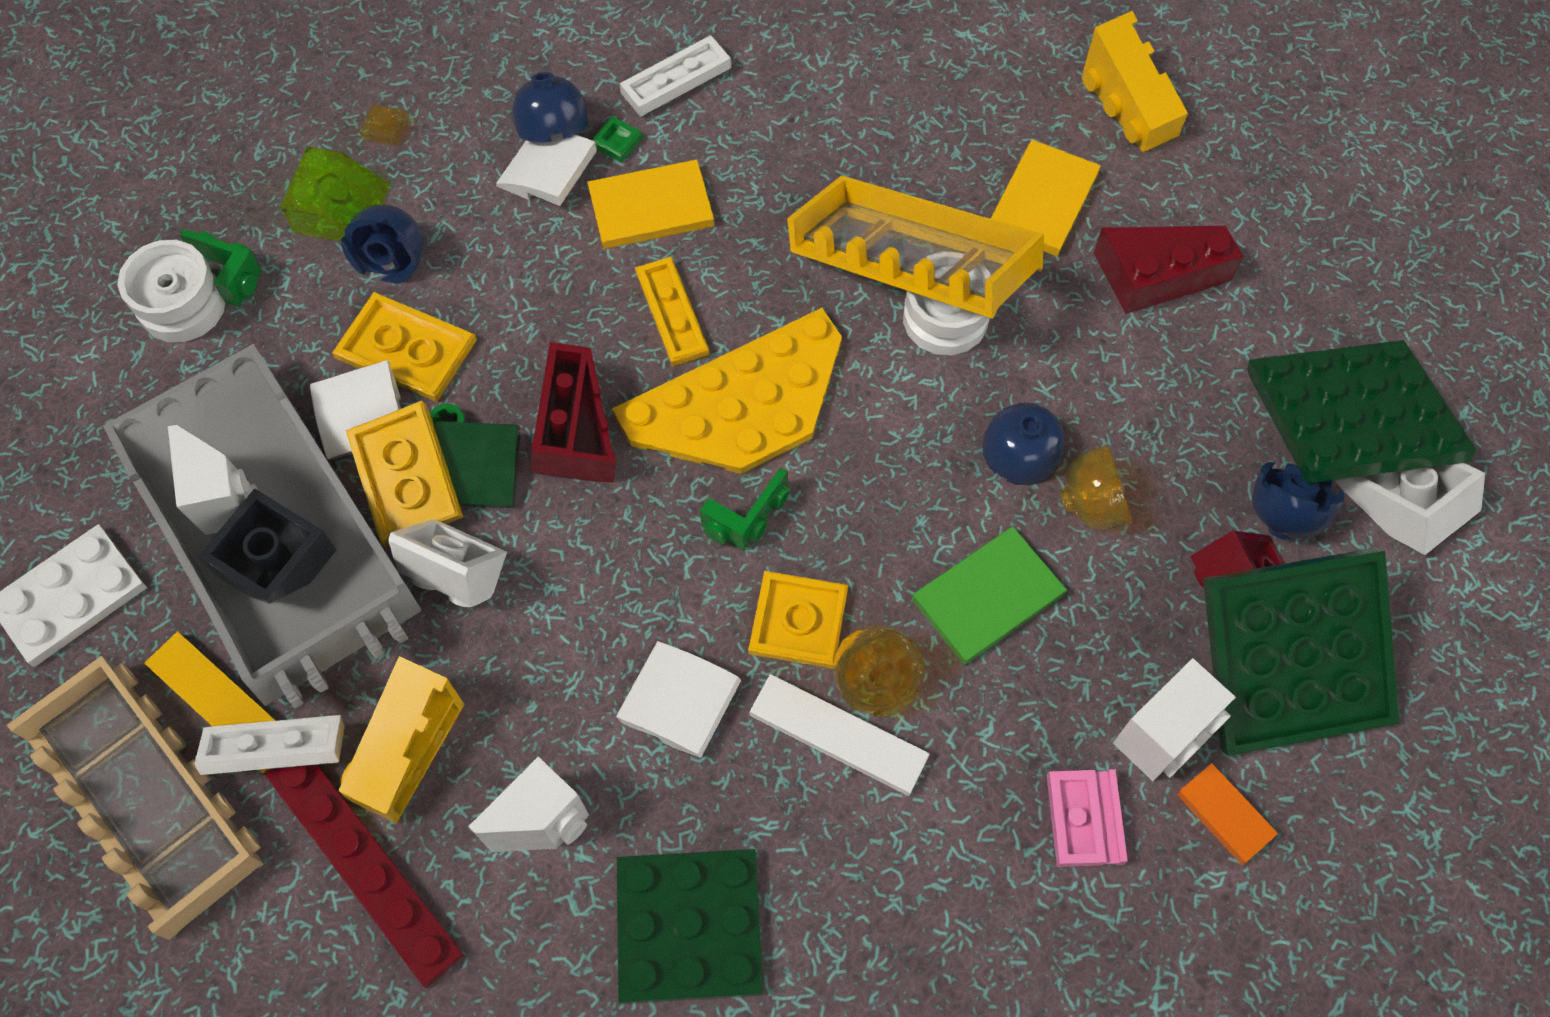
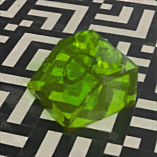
[280,146,390,242]

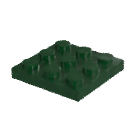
[617,849,763,1004]

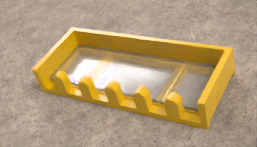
[787,175,1044,319]

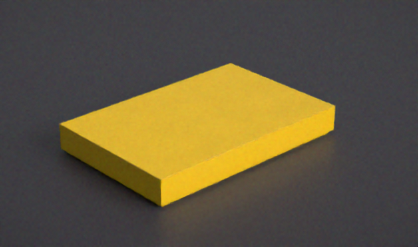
[991,139,1101,257]
[588,159,714,249]
[332,292,477,402]
[346,401,463,547]

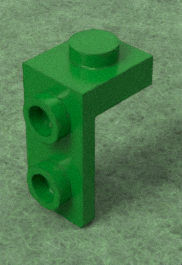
[179,229,262,307]
[700,467,791,551]

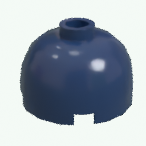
[512,72,588,143]
[341,204,424,284]
[983,403,1066,485]
[1252,462,1345,540]

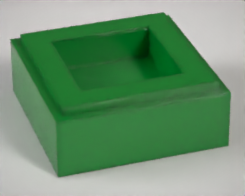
[592,116,643,163]

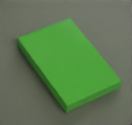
[911,526,1067,666]

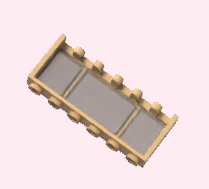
[7,656,264,940]

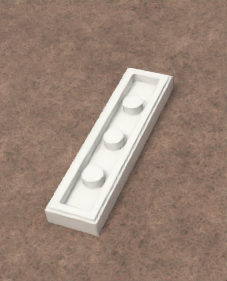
[750,674,930,796]

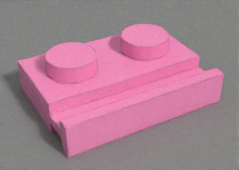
[1047,769,1128,867]

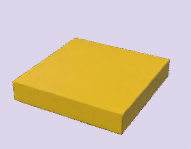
[748,571,848,669]

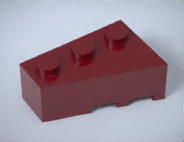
[1093,226,1244,314]
[531,342,616,483]

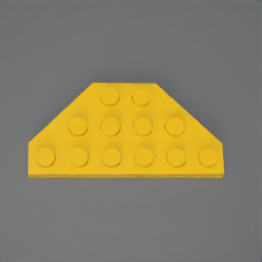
[612,308,842,474]

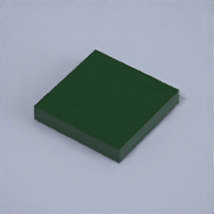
[435,421,521,508]

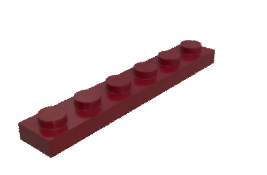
[264,764,465,988]

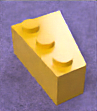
[1082,11,1188,153]
[339,656,465,824]

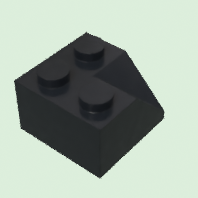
[198,488,337,604]

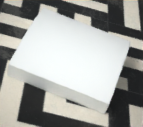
[496,132,596,206]
[310,360,401,460]
[616,641,741,758]

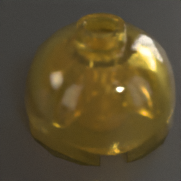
[1060,445,1134,531]
[833,624,926,717]

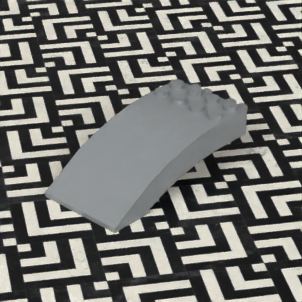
[103,344,422,709]

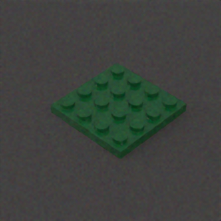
[1247,340,1476,484]
[1203,547,1399,756]

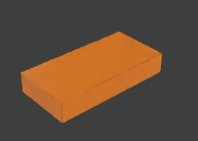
[1176,763,1278,865]

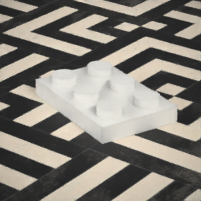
[0,524,147,667]

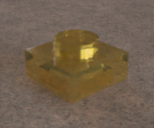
[359,104,410,147]

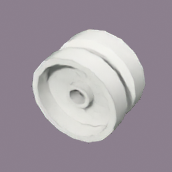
[117,240,225,343]
[903,253,990,356]

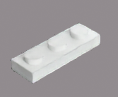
[620,35,731,117]
[195,715,345,775]

